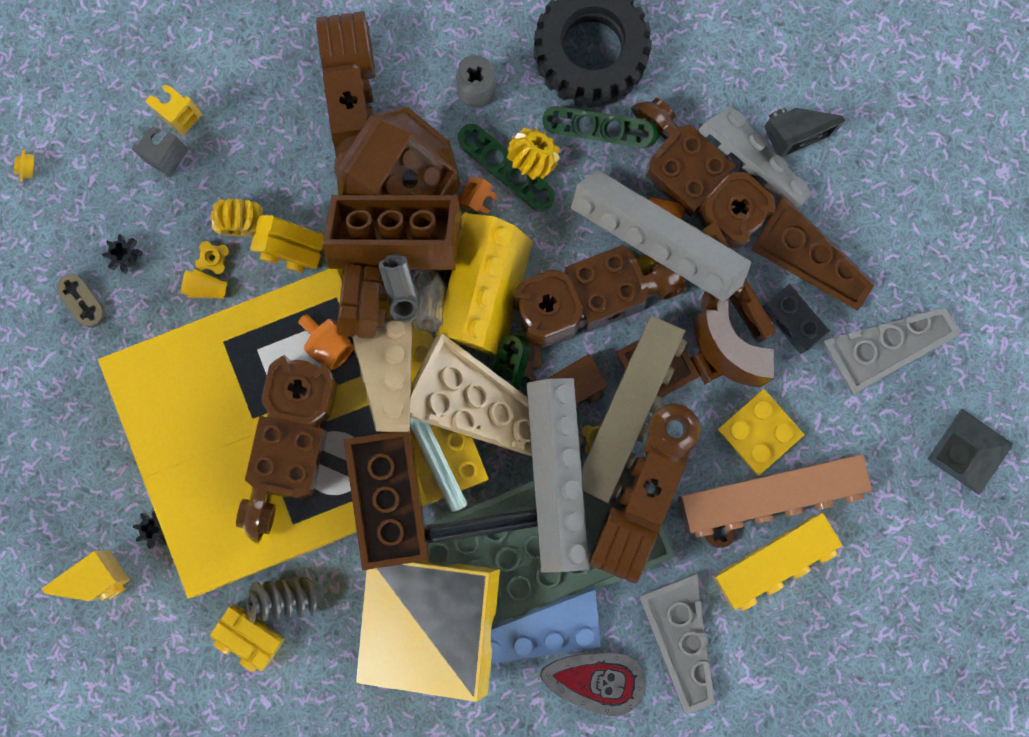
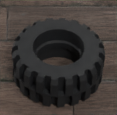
[534,0,652,107]

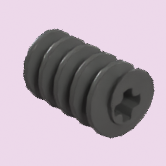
[456,55,495,108]
[246,577,317,623]

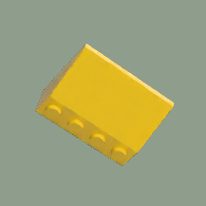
[435,214,533,357]

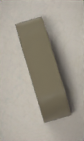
[57,274,105,328]

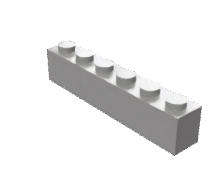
[571,170,751,302]
[527,378,589,573]

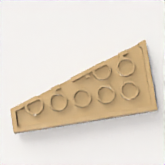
[410,334,584,456]

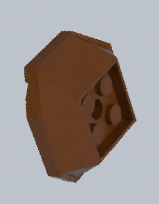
[337,105,461,195]

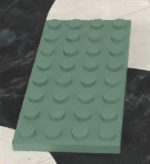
[425,459,675,624]

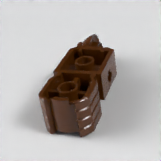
[316,11,376,177]
[631,97,775,248]
[513,245,687,348]
[236,355,338,544]
[589,403,701,584]

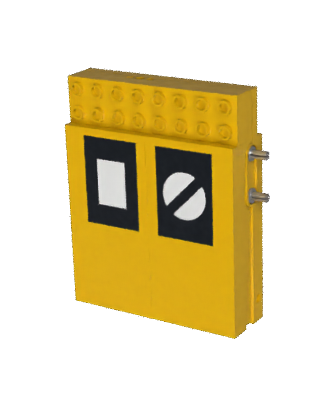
[98,269,490,599]

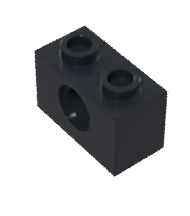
[762,284,830,354]

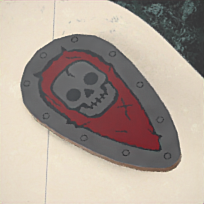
[540,652,645,716]

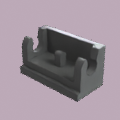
[132,127,188,177]

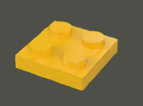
[717,389,805,476]

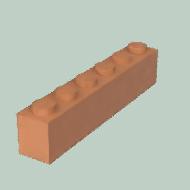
[677,454,872,538]

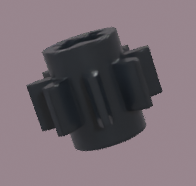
[102,234,143,274]
[133,511,167,549]

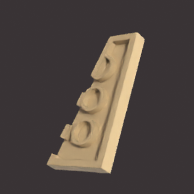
[352,318,412,432]

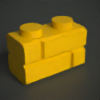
[250,215,324,273]
[210,604,286,672]

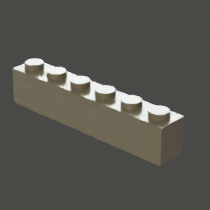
[581,315,687,503]

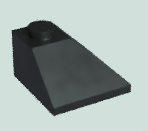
[764,108,845,158]
[927,409,1013,495]

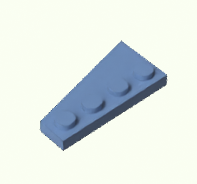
[491,585,601,664]

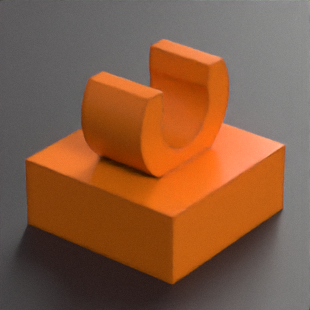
[458,177,497,214]

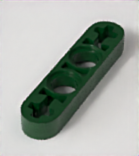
[542,106,658,148]
[458,124,555,212]

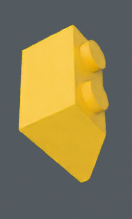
[41,550,130,602]

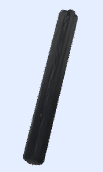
[425,509,538,543]

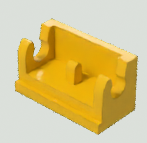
[145,85,202,137]

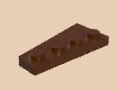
[751,195,875,311]
[701,221,776,344]

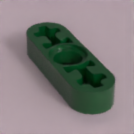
[492,335,531,391]

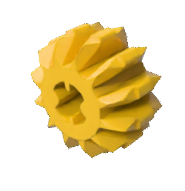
[507,127,560,179]
[210,198,263,238]

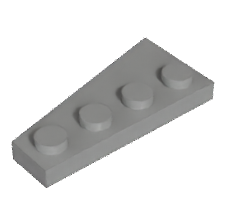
[698,106,813,209]
[821,307,961,395]
[638,574,715,715]

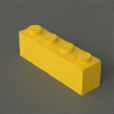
[712,513,843,611]

